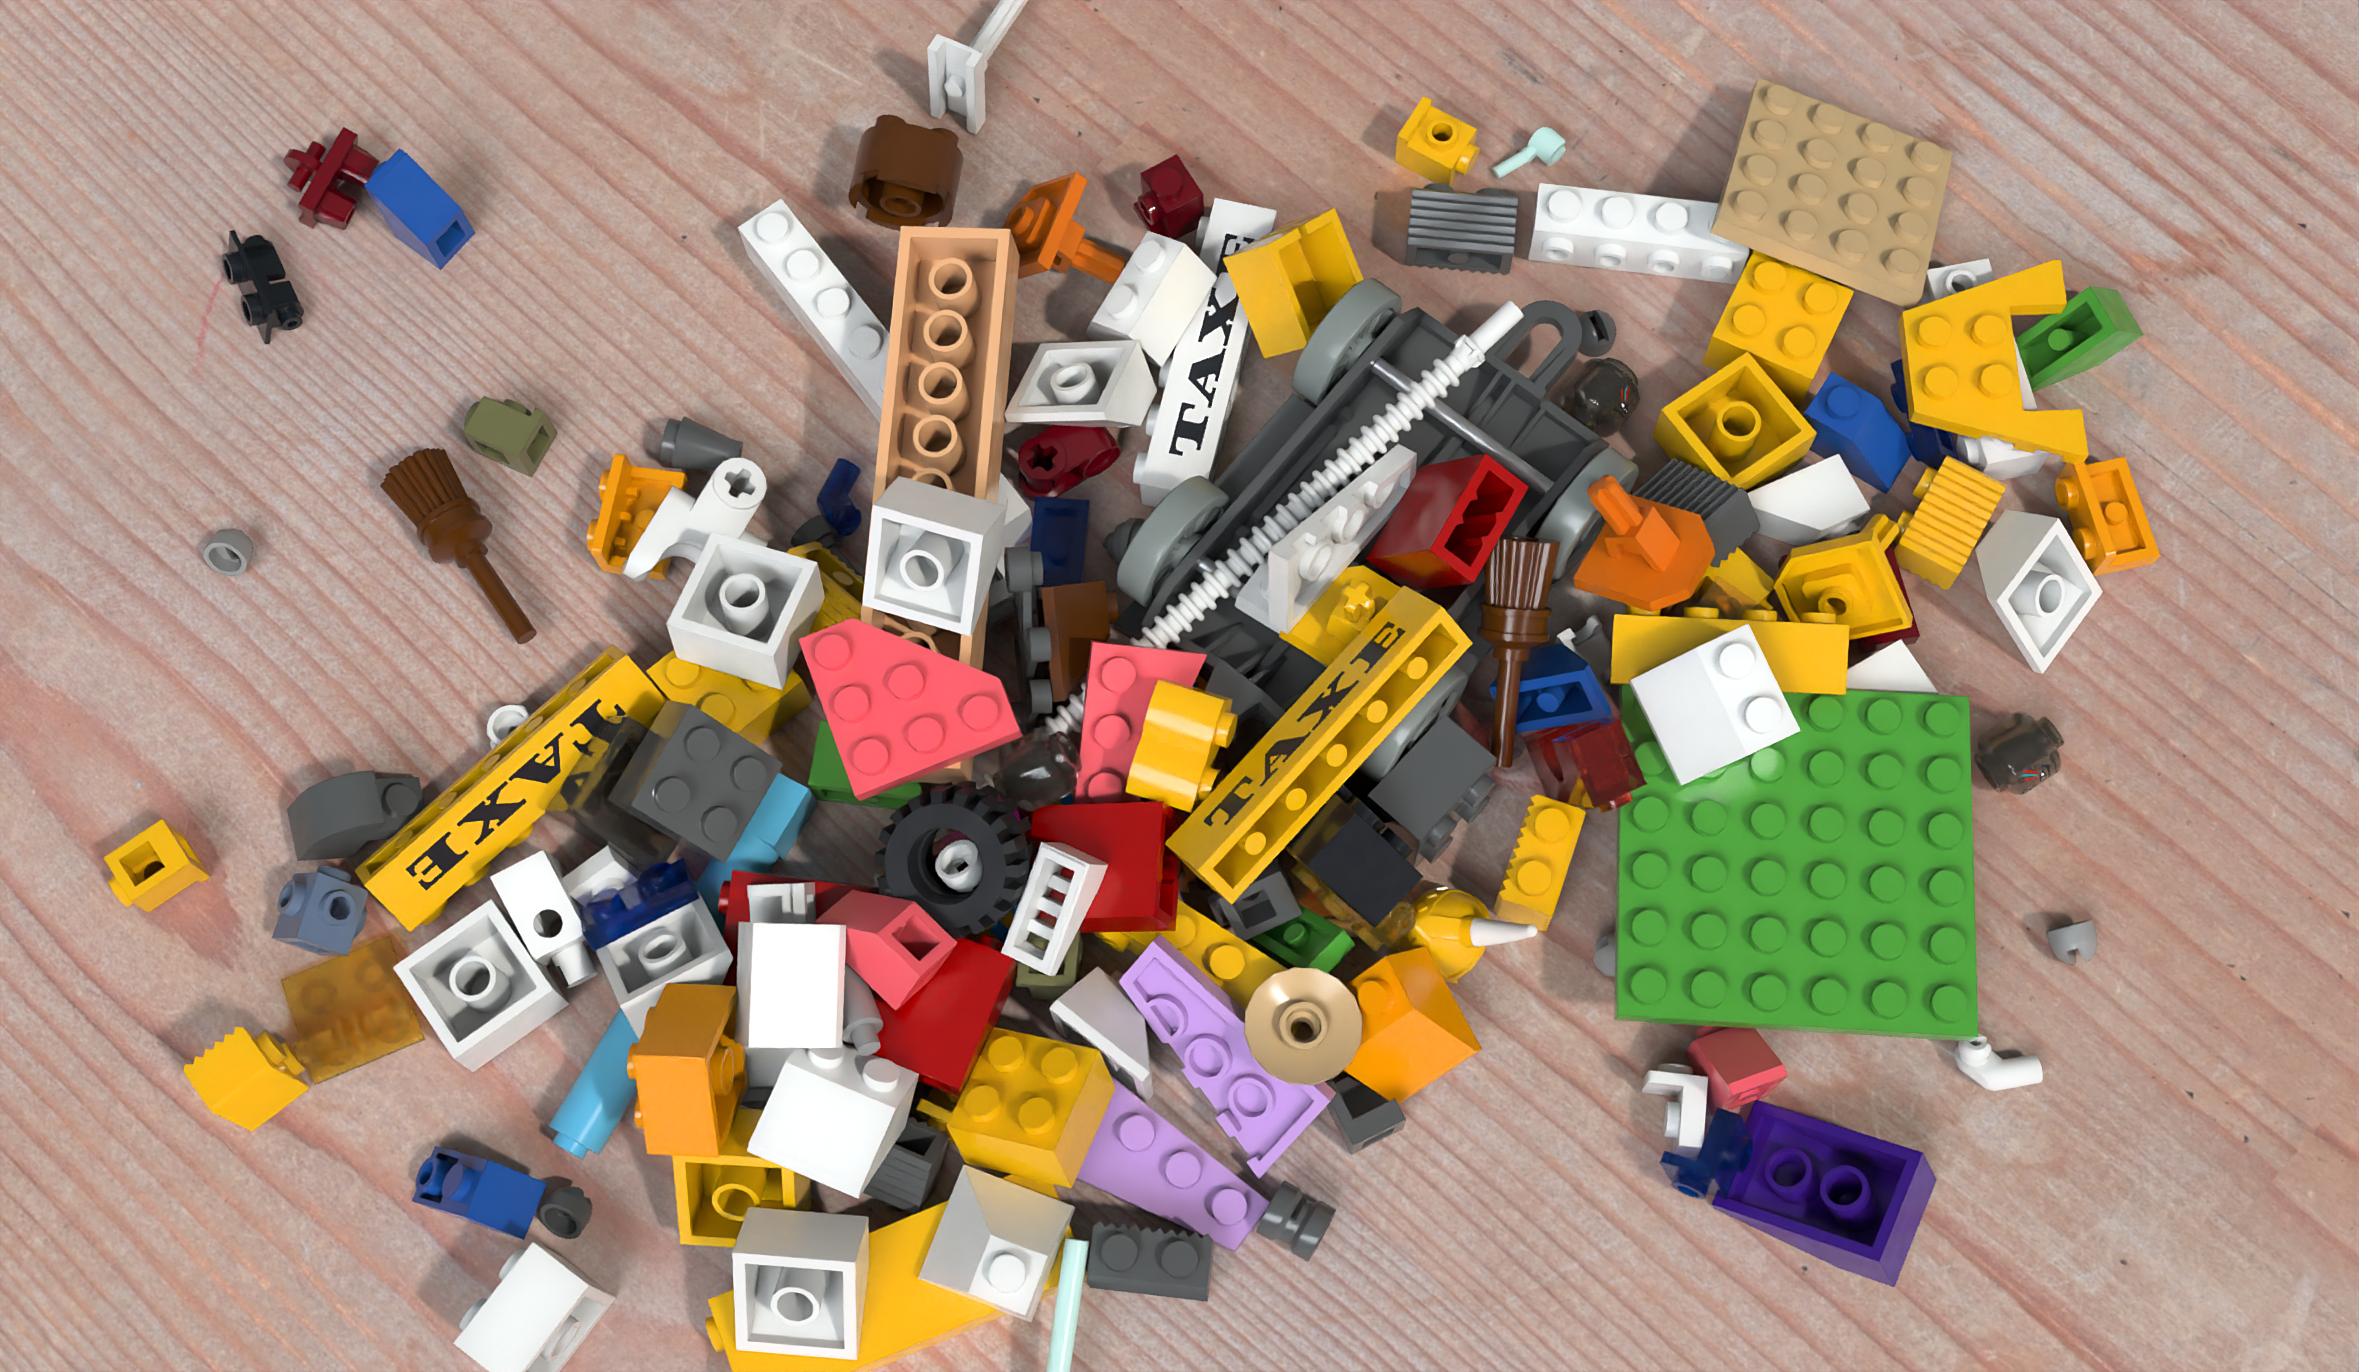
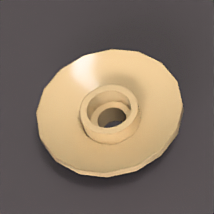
[1244,967,1362,1086]

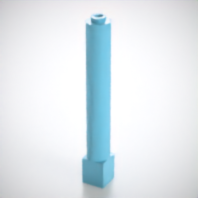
[548,773,818,1160]

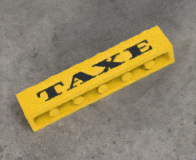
[1164,585,1473,905]
[354,644,666,932]

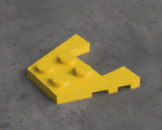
[1898,260,2089,464]

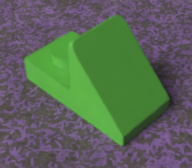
[1248,904,1355,974]

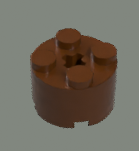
[848,114,964,231]

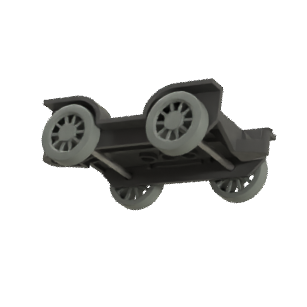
[1114,278,1639,805]

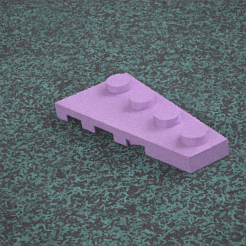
[1118,934,1337,1179]
[1076,1077,1270,1253]

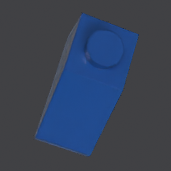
[1803,371,1915,494]
[1489,643,1612,734]

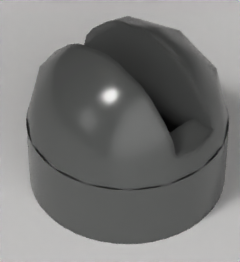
[1578,310,1616,357]
[539,1186,593,1239]

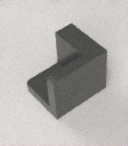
[1324,1075,1406,1155]

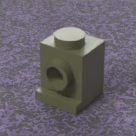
[462,396,558,478]
[1016,930,1083,1001]

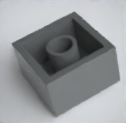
[608,700,783,863]
[1366,714,1497,868]

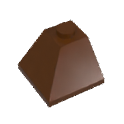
[1035,580,1119,702]

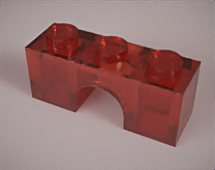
[1522,718,1647,813]

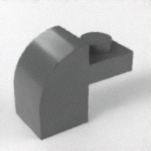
[287,771,425,861]

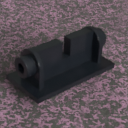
[222,230,304,345]

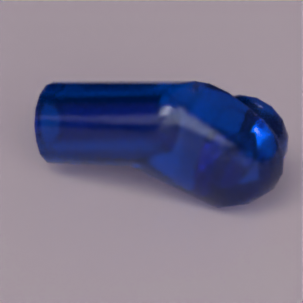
[816,458,862,536]

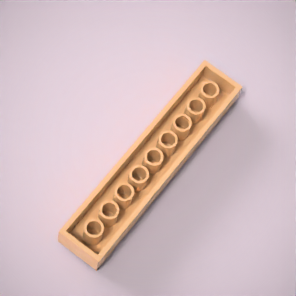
[860,226,1020,784]

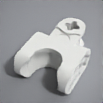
[621,458,768,582]

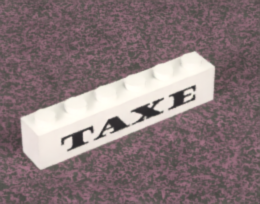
[1133,198,1277,507]

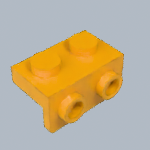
[587,453,689,581]
[2054,457,2160,577]

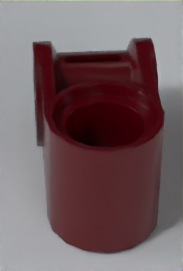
[1018,425,1122,503]

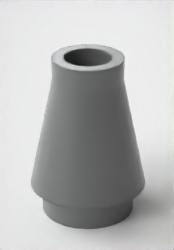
[660,416,743,470]

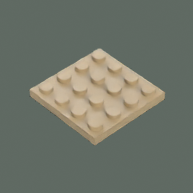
[1710,77,1953,309]

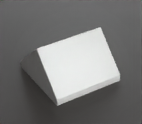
[734,922,846,1048]

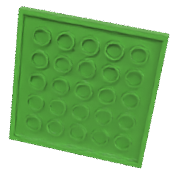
[1614,684,1978,1042]

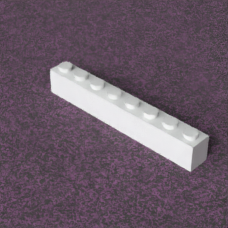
[738,199,1035,555]

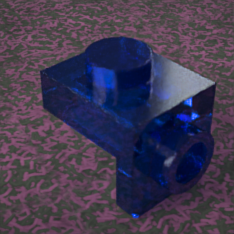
[1660,1107,1753,1200]

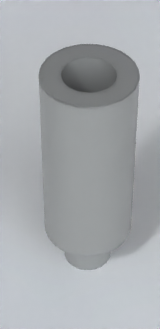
[842,962,883,1056]

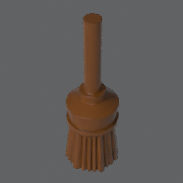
[380,448,537,644]
[1477,535,1560,768]

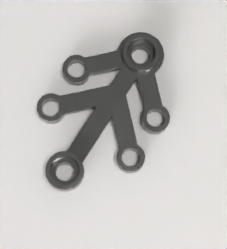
[1004,546,1052,747]

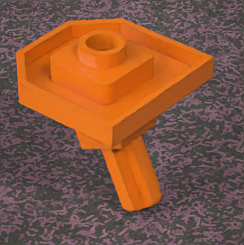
[1002,172,1126,285]
[1573,475,1716,612]

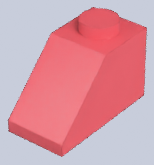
[1685,1026,1788,1117]

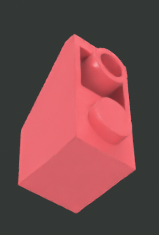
[813,890,957,1011]

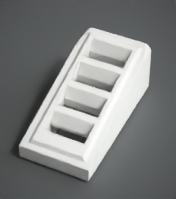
[1001,842,1108,976]

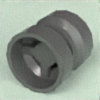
[1256,1180,1337,1262]

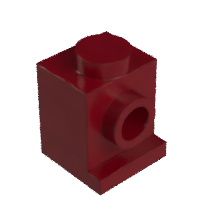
[1133,154,1204,240]

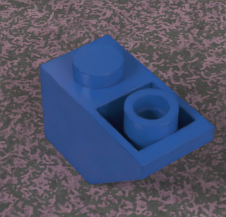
[364,148,475,270]
[412,1146,547,1240]

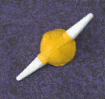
[1327,886,1538,985]

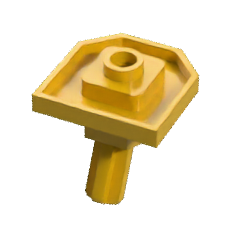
[1773,513,1913,640]
[1279,565,1401,667]

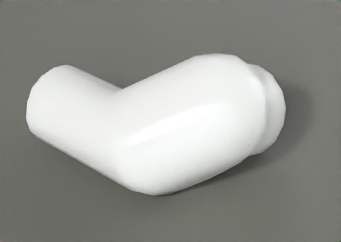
[1954,1034,2043,1091]

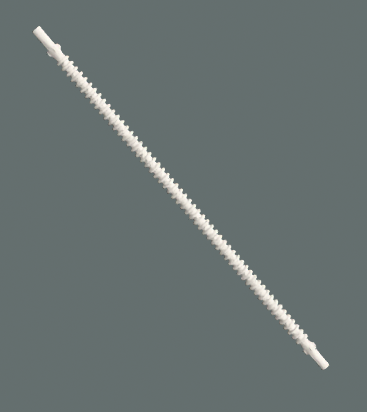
[866,300,1524,897]

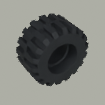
[875,781,1038,939]

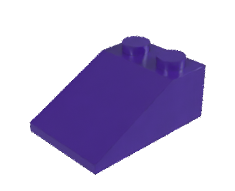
[1711,1100,1937,1287]

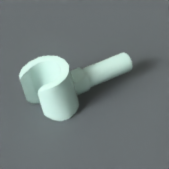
[1493,127,1566,179]

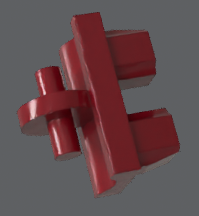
[283,127,380,230]

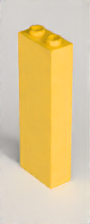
[705,1174,1088,1372]

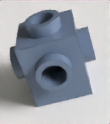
[272,866,369,956]

